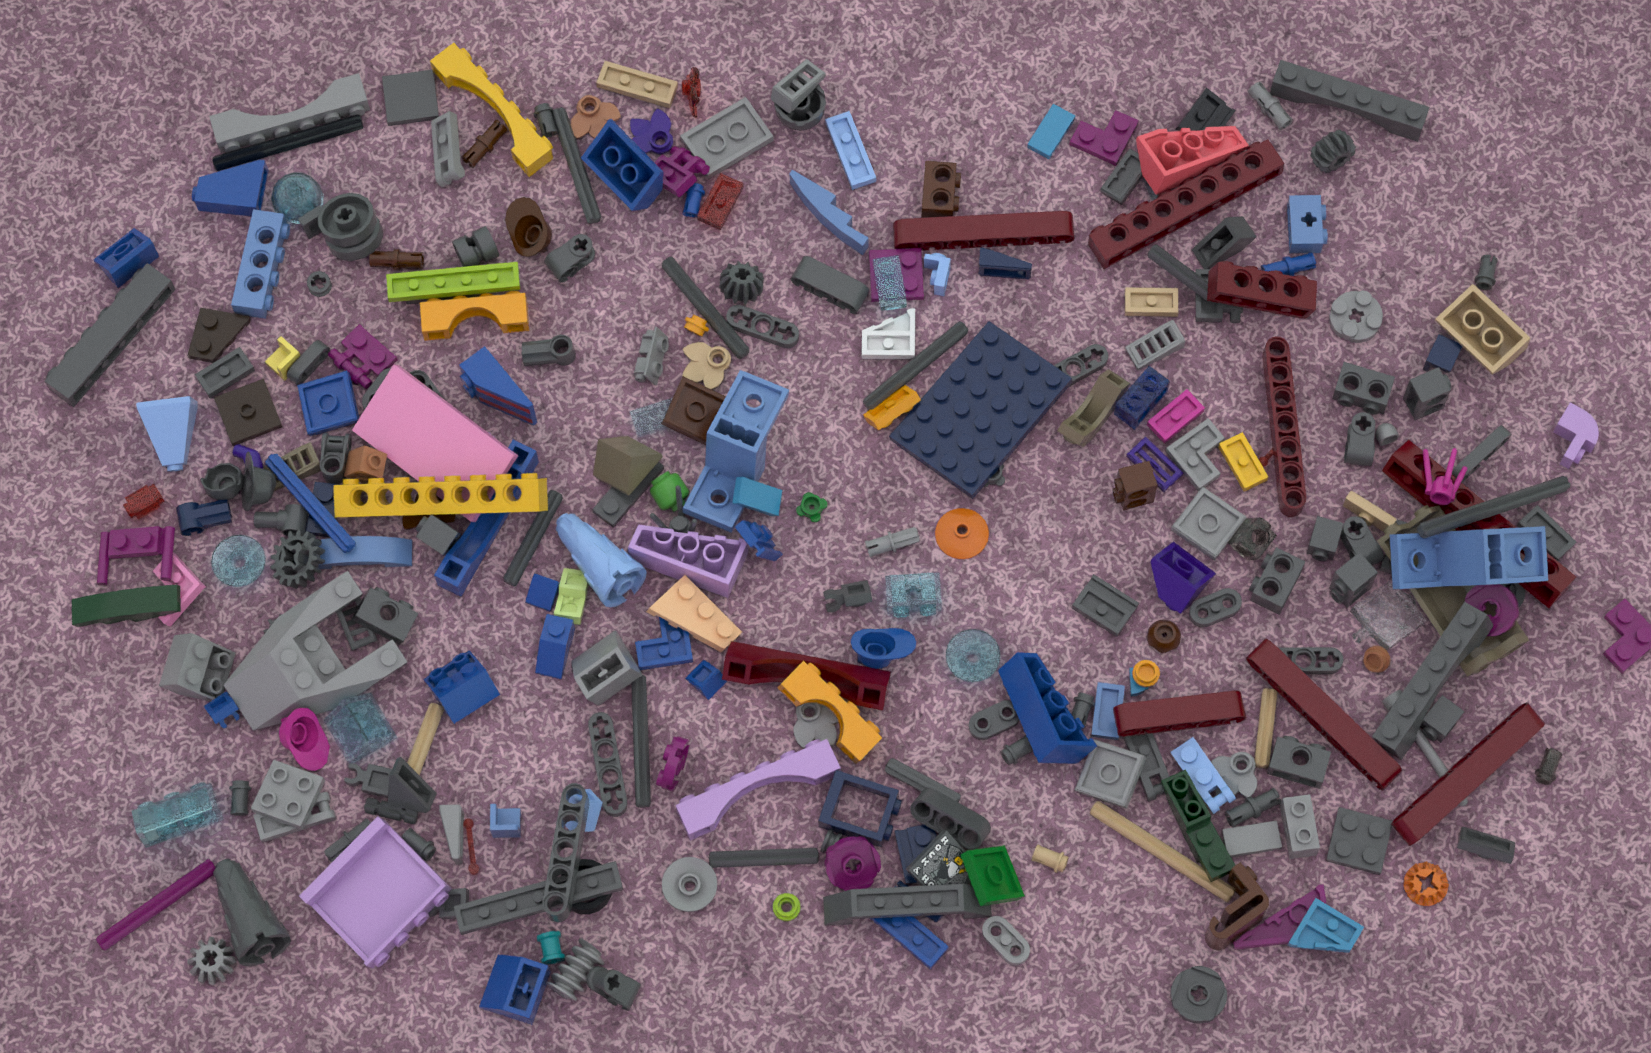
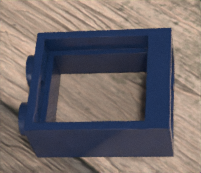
[818,770,902,847]

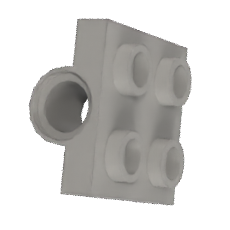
[251,760,325,830]

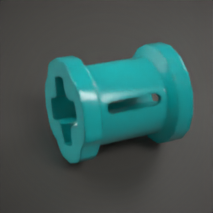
[536,931,566,965]

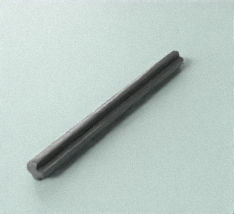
[1417,476,1571,538]

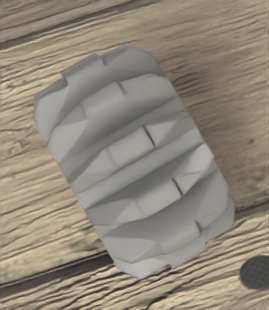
[187,937,236,985]

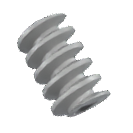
[546,938,605,1001]

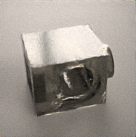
[1228,517,1277,560]

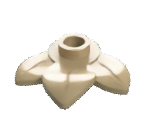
[682,342,731,389]

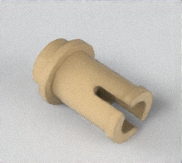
[1031,844,1069,873]

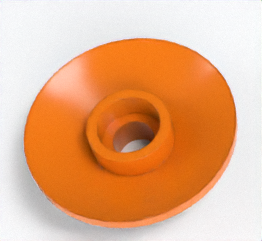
[935,508,989,559]

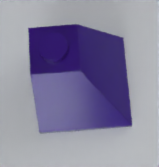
[1150,541,1216,614]

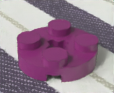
[1465,584,1519,636]
[656,736,690,792]
[824,836,881,891]

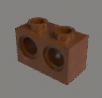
[921,161,961,218]
[1112,461,1157,511]

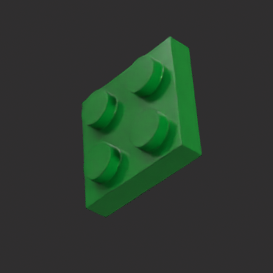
[961,845,1025,906]

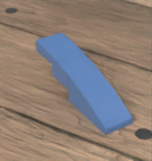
[789,170,869,255]

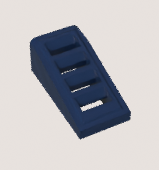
[978,247,1032,280]

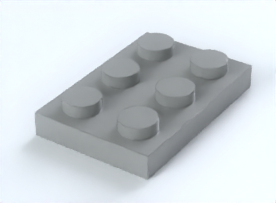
[680,97,774,179]

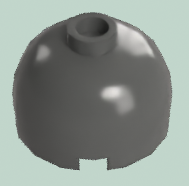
[774,79,826,131]

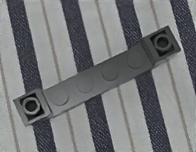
[823,884,992,926]

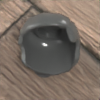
[200,463,244,501]

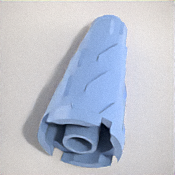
[556,513,647,607]

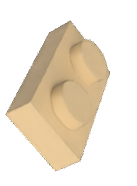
[1125,287,1178,317]

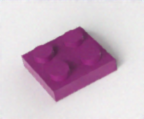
[869,248,924,302]

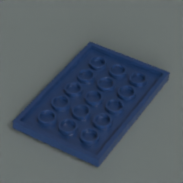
[889,321,1072,499]

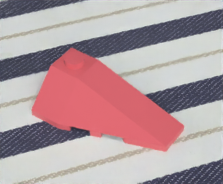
[1136,126,1249,195]

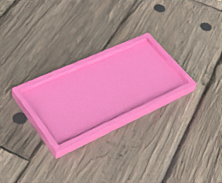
[352,364,518,522]

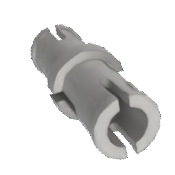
[1248,81,1293,130]

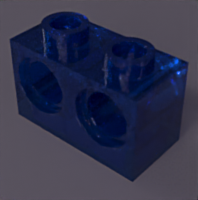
[1114,366,1170,430]

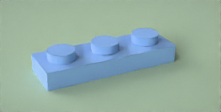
[825,111,876,190]

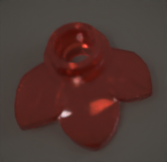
[682,67,701,118]

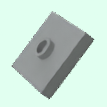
[1171,487,1247,561]
[1075,739,1146,809]

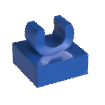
[204,691,239,729]

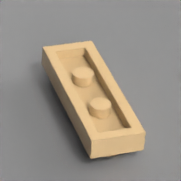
[596,61,678,108]

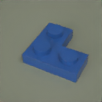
[635,617,693,670]

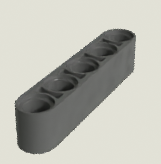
[542,783,589,922]

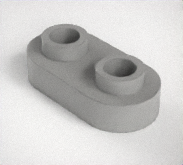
[982,916,1030,966]

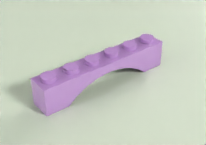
[676,739,841,841]

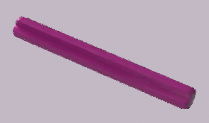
[96,859,216,950]

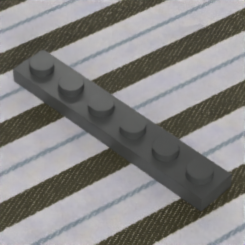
[453,861,624,935]

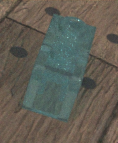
[885,572,942,618]

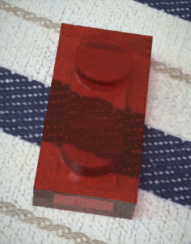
[697,173,744,230]

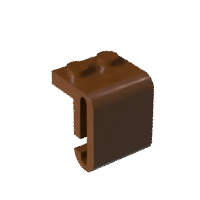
[1205,862,1269,951]

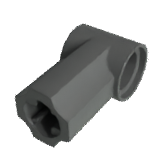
[521,334,576,366]

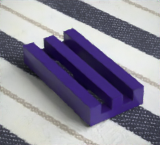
[1126,437,1183,492]

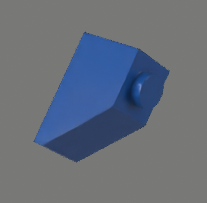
[535,614,575,679]

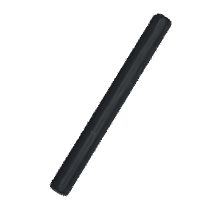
[212,115,363,171]

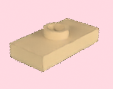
[1343,491,1396,531]

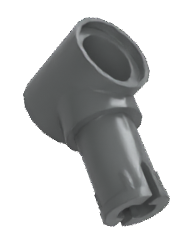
[254,504,308,536]

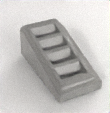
[771,59,826,113]
[1125,320,1185,370]
[439,805,464,865]

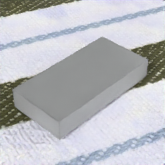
[1222,821,1282,857]

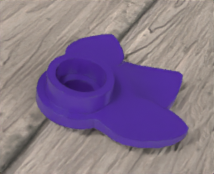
[630,109,673,154]

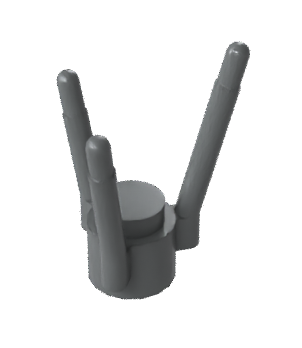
[650,485,697,533]

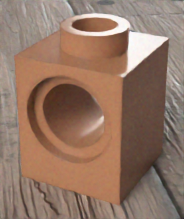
[344,445,387,484]

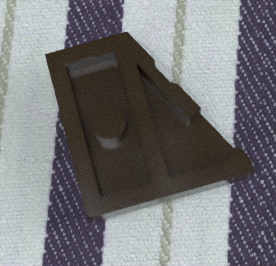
[187,307,251,363]

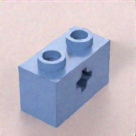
[1287,195,1328,254]

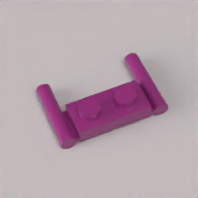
[97,526,175,585]

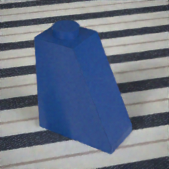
[192,160,269,217]

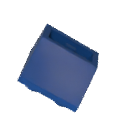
[423,650,500,724]
[479,954,551,1025]

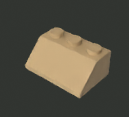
[1435,284,1531,375]

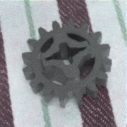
[270,529,325,589]

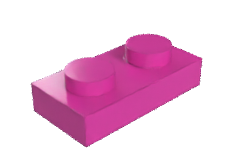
[1147,389,1205,444]

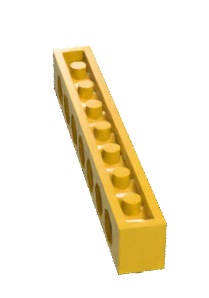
[333,473,548,517]

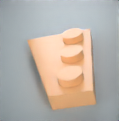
[646,575,742,653]

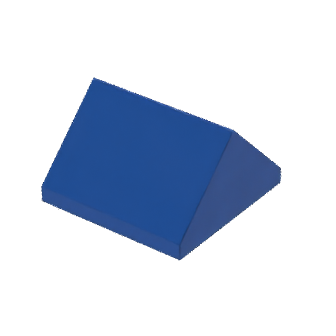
[93,228,159,288]

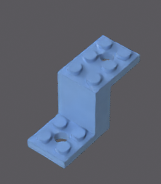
[683,370,789,533]
[1390,526,1548,589]

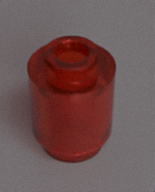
[123,483,165,520]

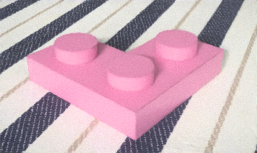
[153,553,206,627]

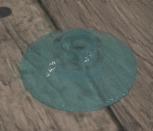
[211,535,266,587]
[946,629,1000,682]

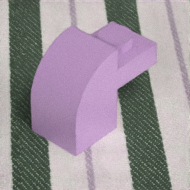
[1553,402,1599,469]

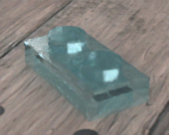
[873,255,907,311]

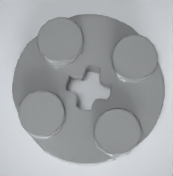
[1329,290,1383,343]

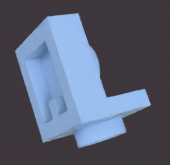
[924,253,951,296]

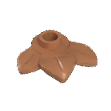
[571,95,621,139]

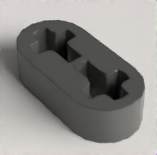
[287,340,330,385]

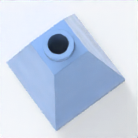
[136,396,198,472]

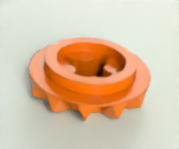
[1403,861,1449,906]

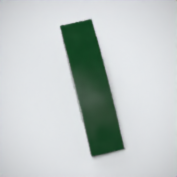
[72,585,181,627]

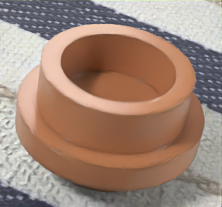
[1363,645,1391,673]

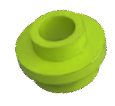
[773,893,801,921]

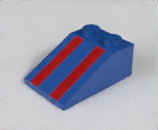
[459,346,538,426]

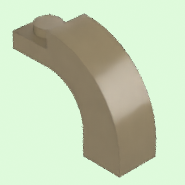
[1057,369,1130,447]

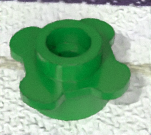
[796,492,827,523]

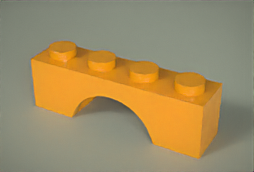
[420,291,529,341]
[777,661,882,764]

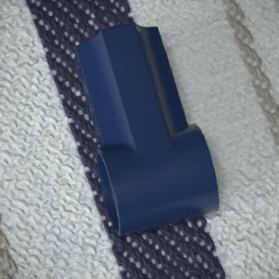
[176,500,232,536]

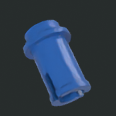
[682,183,705,218]

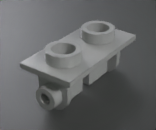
[633,327,669,386]

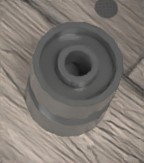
[452,226,499,267]

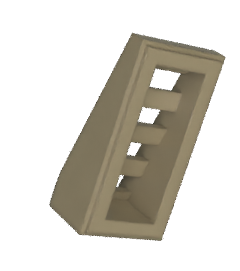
[263,442,321,491]

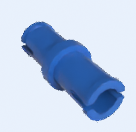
[1261,252,1316,276]

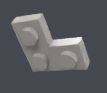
[1166,418,1225,492]

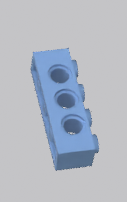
[231,209,290,319]

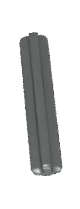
[1147,244,1208,300]
[884,758,961,803]

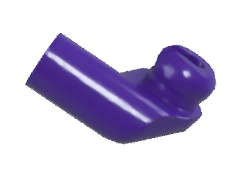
[233,444,263,469]

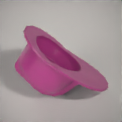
[279,708,330,771]

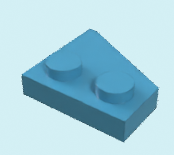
[1288,898,1364,953]

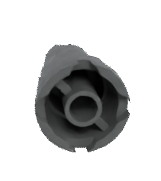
[213,859,291,966]

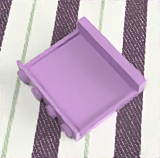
[299,816,452,969]

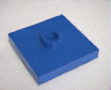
[297,370,359,436]

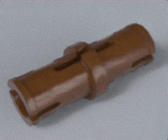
[461,120,508,168]
[369,249,424,270]

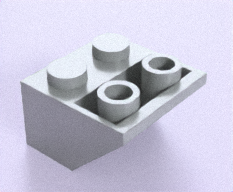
[571,631,642,706]
[159,633,236,702]

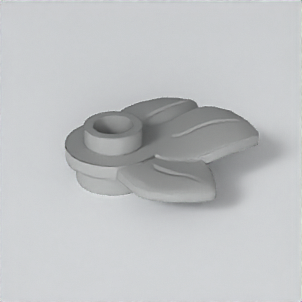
[793,703,838,748]
[1211,752,1257,798]

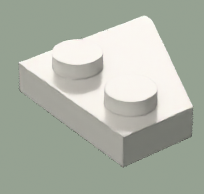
[862,308,915,359]

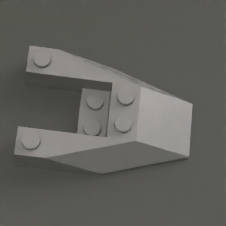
[224,571,407,731]

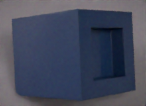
[1423,334,1462,373]

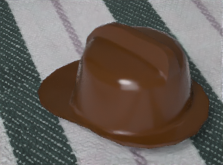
[505,197,552,257]

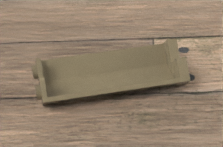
[1377,505,1530,677]

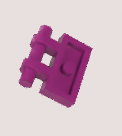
[654,146,710,198]
[328,324,397,389]

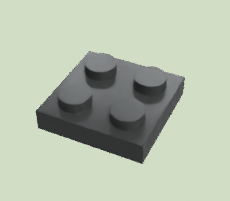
[1326,807,1392,875]

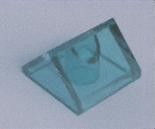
[324,693,398,764]

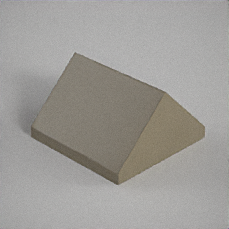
[593,436,663,496]

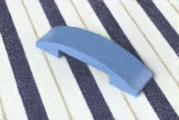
[318,536,413,569]

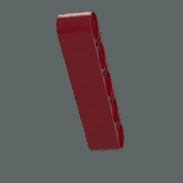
[1113,690,1247,737]

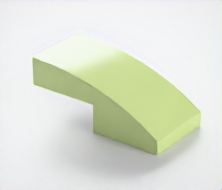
[554,568,589,625]

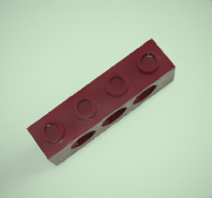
[1207,261,1317,319]

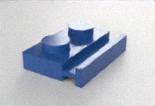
[735,520,783,561]

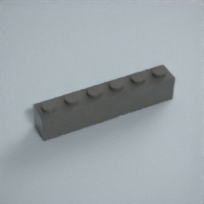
[44,263,176,408]

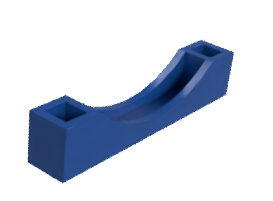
[434,440,539,597]

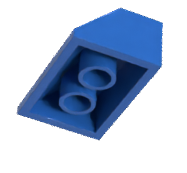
[581,119,664,211]

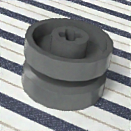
[318,193,383,261]

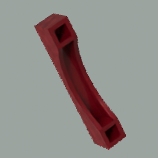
[722,641,891,711]

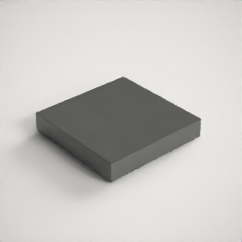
[382,70,439,126]

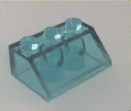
[132,782,224,848]

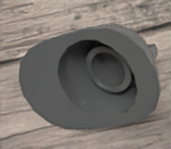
[241,452,276,511]

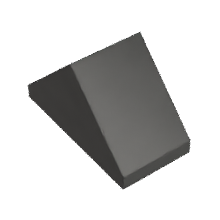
[388,757,437,813]

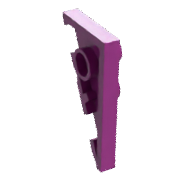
[1233,884,1327,950]

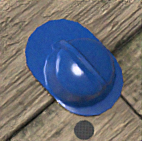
[851,628,916,669]

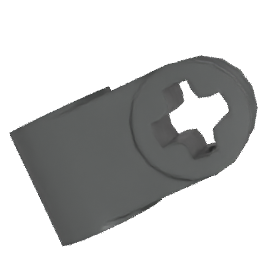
[544,234,595,283]
[1344,412,1375,466]
[320,432,352,484]
[1340,516,1384,566]
[587,966,641,1011]

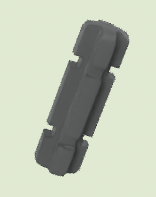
[364,798,418,824]

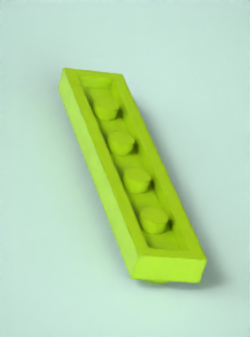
[386,262,520,302]

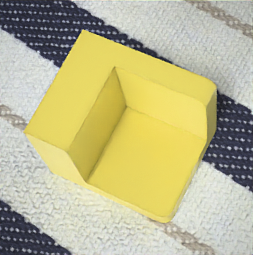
[265,336,300,381]

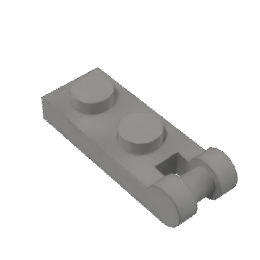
[431,111,465,187]
[253,792,336,843]

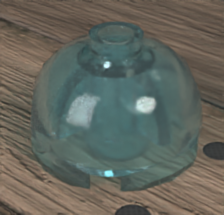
[271,172,324,225]

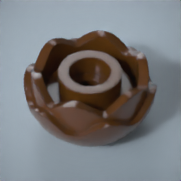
[1147,619,1181,653]

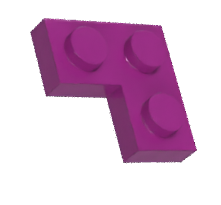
[1069,110,1139,166]
[1603,599,1651,674]

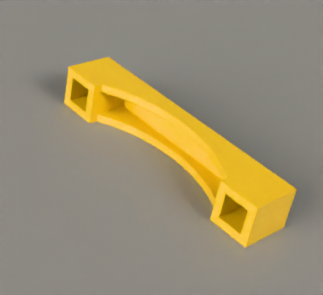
[430,43,553,177]

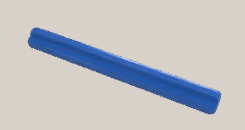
[265,454,356,553]

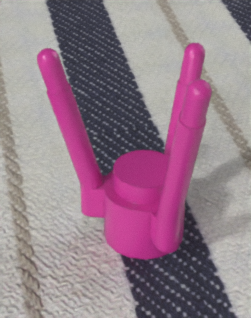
[1423,448,1467,505]

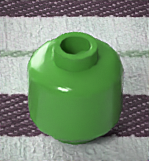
[650,471,689,512]

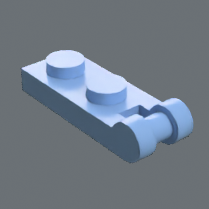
[1171,737,1236,814]

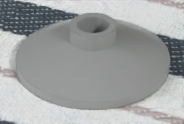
[662,857,717,912]

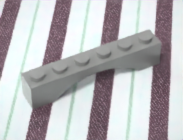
[209,73,370,153]

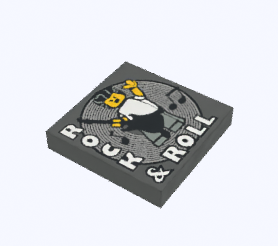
[906,830,971,886]

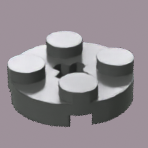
[1170,966,1227,1024]

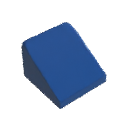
[525,573,559,612]
[685,660,727,700]

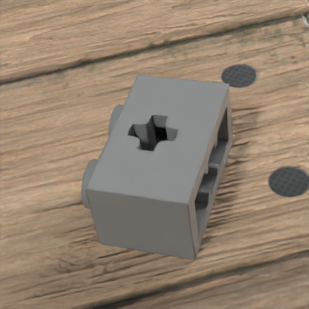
[1280,794,1320,859]

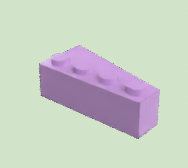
[628,525,749,598]

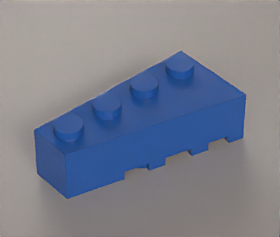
[998,652,1097,764]

